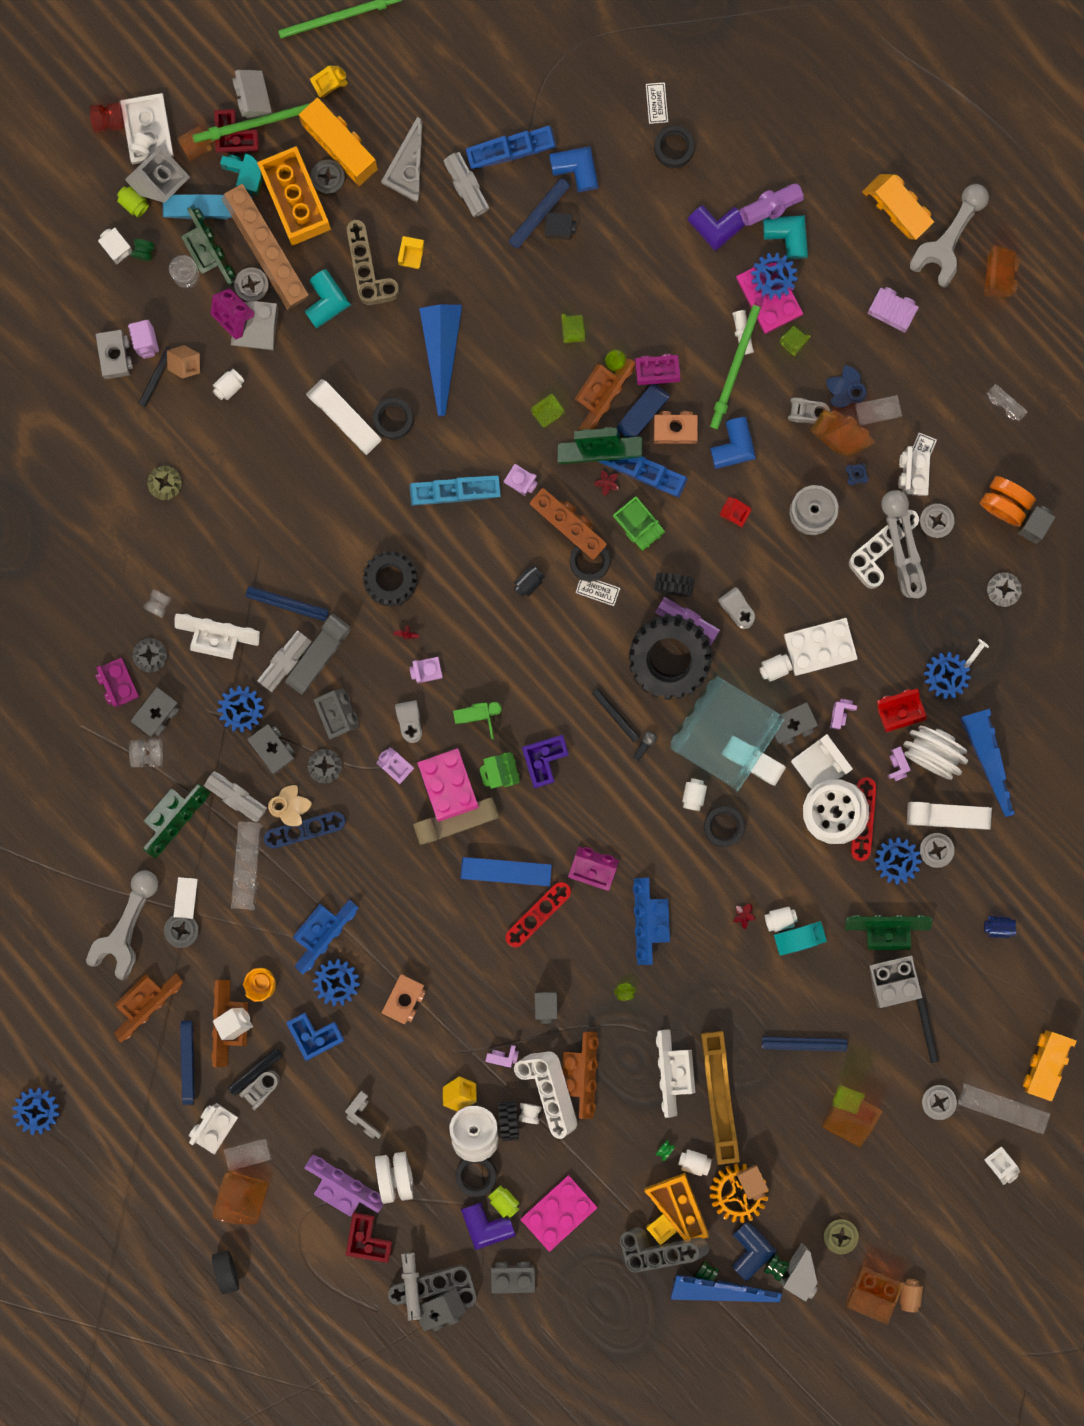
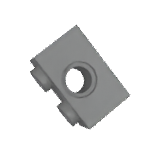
[96,330,133,379]

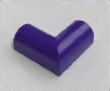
[687,205,746,252]
[522,735,569,788]
[461,1202,516,1251]

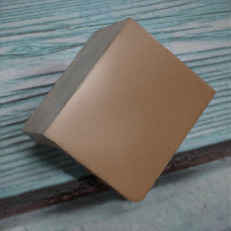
[167,345,200,378]

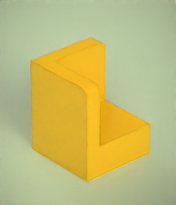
[398,236,425,269]
[443,1076,476,1112]
[646,1214,677,1245]

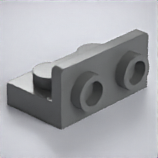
[314,688,360,740]
[491,1262,535,1293]

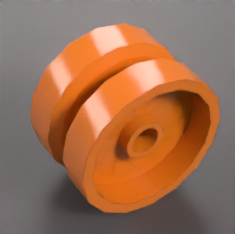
[980,476,1036,527]

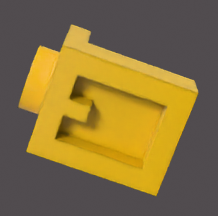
[310,66,348,98]

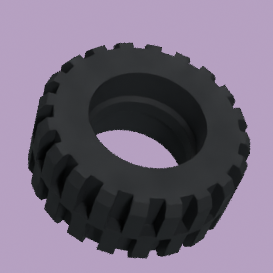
[628,614,712,700]

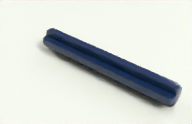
[508,179,570,249]
[245,586,329,621]
[762,1036,848,1052]

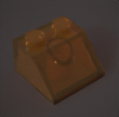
[984,245,1019,298]
[212,1170,269,1224]

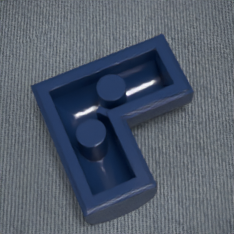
[731,1220,777,1281]

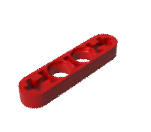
[850,777,876,861]
[506,882,571,947]

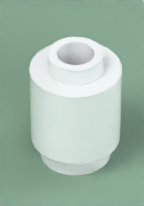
[213,369,244,401]
[759,654,793,682]
[682,779,707,811]
[764,906,798,932]
[678,1149,712,1176]

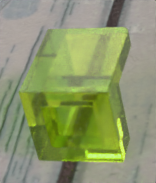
[561,314,585,343]
[779,325,811,356]
[531,394,564,428]
[832,1085,865,1114]

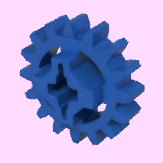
[751,253,797,300]
[923,652,971,699]
[217,686,265,733]
[874,838,921,884]
[313,959,360,1006]
[12,1087,60,1135]

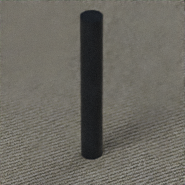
[138,346,172,407]
[592,688,640,743]
[916,998,939,1063]

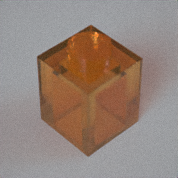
[177,126,212,161]

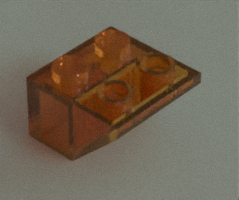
[810,410,875,457]
[822,1089,882,1148]
[845,1267,904,1325]

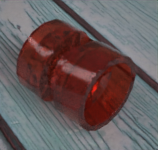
[90,102,124,133]

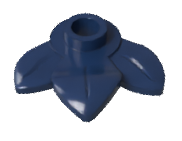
[826,365,867,408]

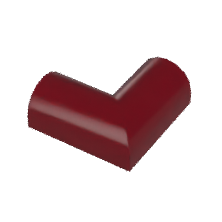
[214,109,259,154]
[345,1212,392,1263]

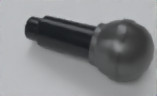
[633,731,658,761]

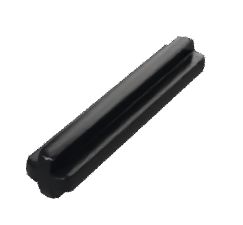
[228,1048,283,1096]

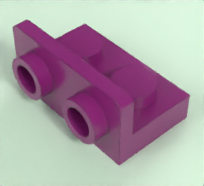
[210,289,255,340]
[635,354,680,385]
[95,658,139,708]
[568,847,619,891]

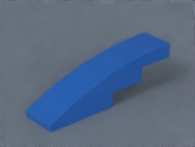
[466,126,557,170]
[598,456,688,498]
[460,857,552,886]

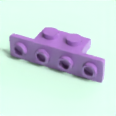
[304,1155,384,1217]

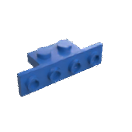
[633,878,670,965]
[293,899,358,975]

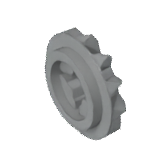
[234,268,268,302]
[920,504,954,538]
[987,572,1022,607]
[920,833,954,868]
[922,1085,957,1120]

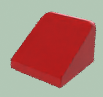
[719,497,752,527]

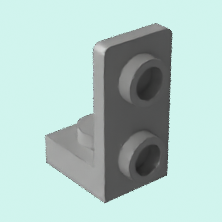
[345,1090,382,1139]

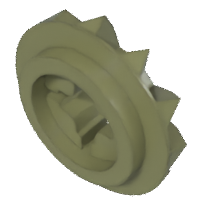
[147,465,182,500]
[824,1219,859,1254]

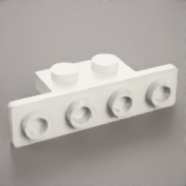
[175,614,260,659]
[656,1029,695,1118]

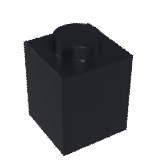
[545,212,576,240]

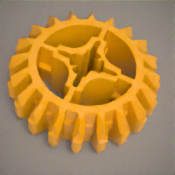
[710,1163,768,1223]

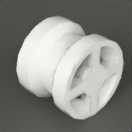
[128,132,155,157]
[518,1103,542,1124]

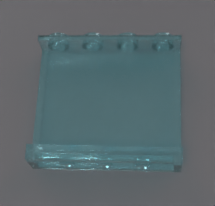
[670,676,785,792]

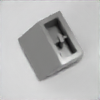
[233,70,272,120]
[869,955,922,1008]

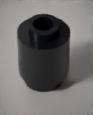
[513,566,545,597]

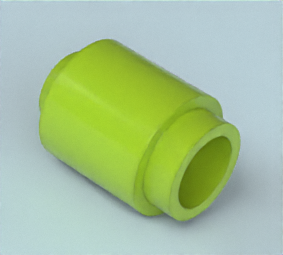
[117,186,149,217]
[488,1185,520,1218]

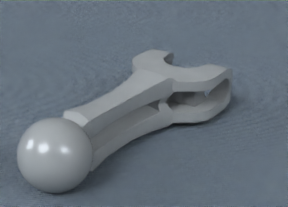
[910,184,989,288]
[881,490,927,598]
[86,870,158,981]

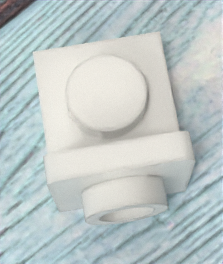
[985,1147,1020,1185]

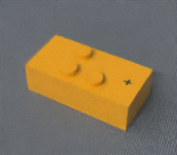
[299,97,378,186]
[257,146,331,246]

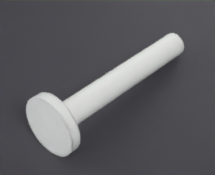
[963,639,989,668]

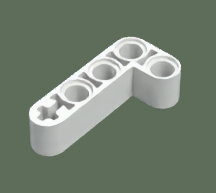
[306,379,382,455]
[849,510,919,589]
[907,802,992,830]
[514,1052,577,1139]

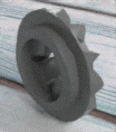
[311,160,345,194]
[132,638,167,673]
[307,749,342,784]
[164,915,199,948]

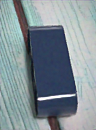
[616,384,671,438]

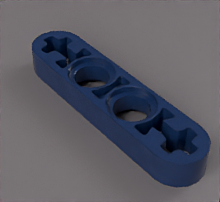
[264,812,346,849]
[180,1020,195,1105]

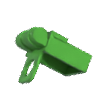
[613,496,665,551]
[453,702,502,740]
[480,752,520,789]

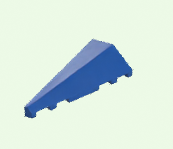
[419,304,462,417]
[959,709,1015,817]
[670,1274,782,1302]

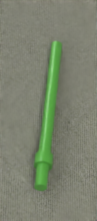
[278,0,402,38]
[192,103,311,143]
[710,305,761,429]

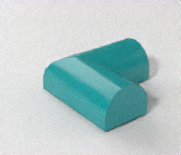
[762,215,808,260]
[304,269,351,329]

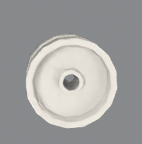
[449,1106,499,1162]
[375,1151,413,1204]

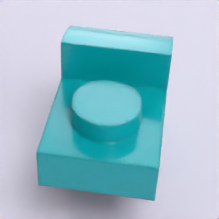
[220,154,263,196]
[774,921,827,956]

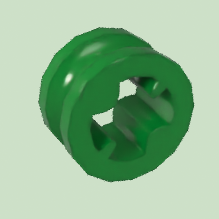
[655,1140,676,1161]

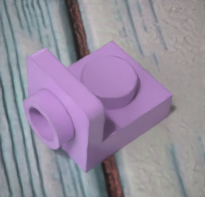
[504,464,538,496]
[409,657,443,684]
[830,699,857,730]
[377,747,414,784]
[887,747,910,781]
[485,1045,519,1068]

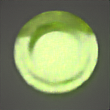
[605,350,626,371]
[614,983,636,1000]

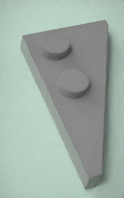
[381,117,422,203]

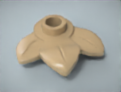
[268,785,312,826]

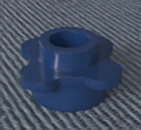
[845,463,869,486]

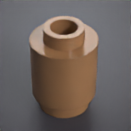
[899,1279,923,1312]

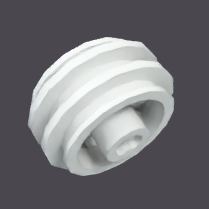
[903,725,968,780]
[803,780,869,844]

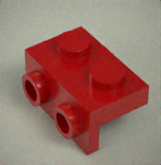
[877,689,927,732]

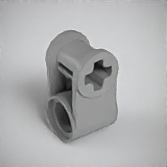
[788,398,830,425]
[718,587,755,629]
[395,700,422,743]
[239,1070,280,1111]

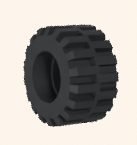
[363,551,418,607]

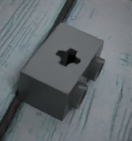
[1018,506,1055,544]
[131,687,179,738]
[766,702,818,746]
[247,724,295,775]
[535,992,557,1024]
[419,1288,467,1332]

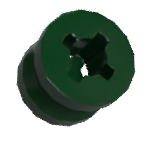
[130,239,155,262]
[763,1254,790,1281]
[694,1260,719,1281]

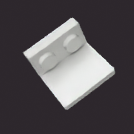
[898,446,930,496]
[791,735,853,790]
[189,1103,238,1154]

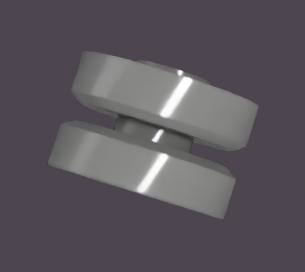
[789,485,839,536]

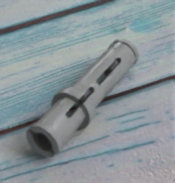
[401,1253,422,1321]

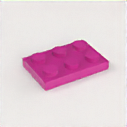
[736,263,803,334]
[418,748,479,822]
[520,1175,598,1252]

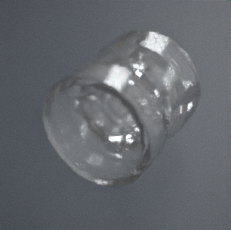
[143,589,172,618]

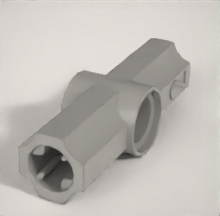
[443,152,489,218]
[258,630,312,692]
[204,771,267,823]

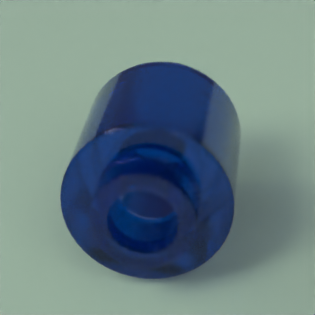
[984,916,1016,939]

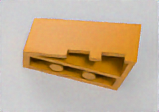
[862,174,934,240]
[1023,1030,1077,1101]
[644,1173,709,1240]

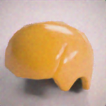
[243,968,276,1002]

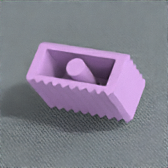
[867,287,919,333]
[128,320,159,359]

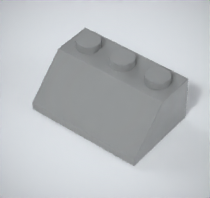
[780,1243,818,1302]

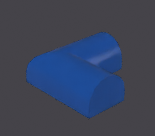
[549,146,599,193]
[710,417,756,469]
[286,1012,345,1061]

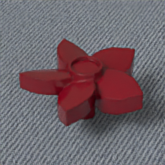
[594,470,619,496]
[393,626,419,639]
[733,903,756,929]

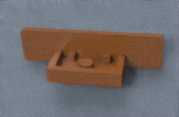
[574,358,636,430]
[530,488,607,559]
[114,973,183,1043]
[211,980,248,1067]
[562,1031,599,1119]

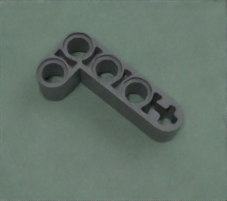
[285,614,352,695]
[620,1227,709,1272]
[388,1264,477,1308]

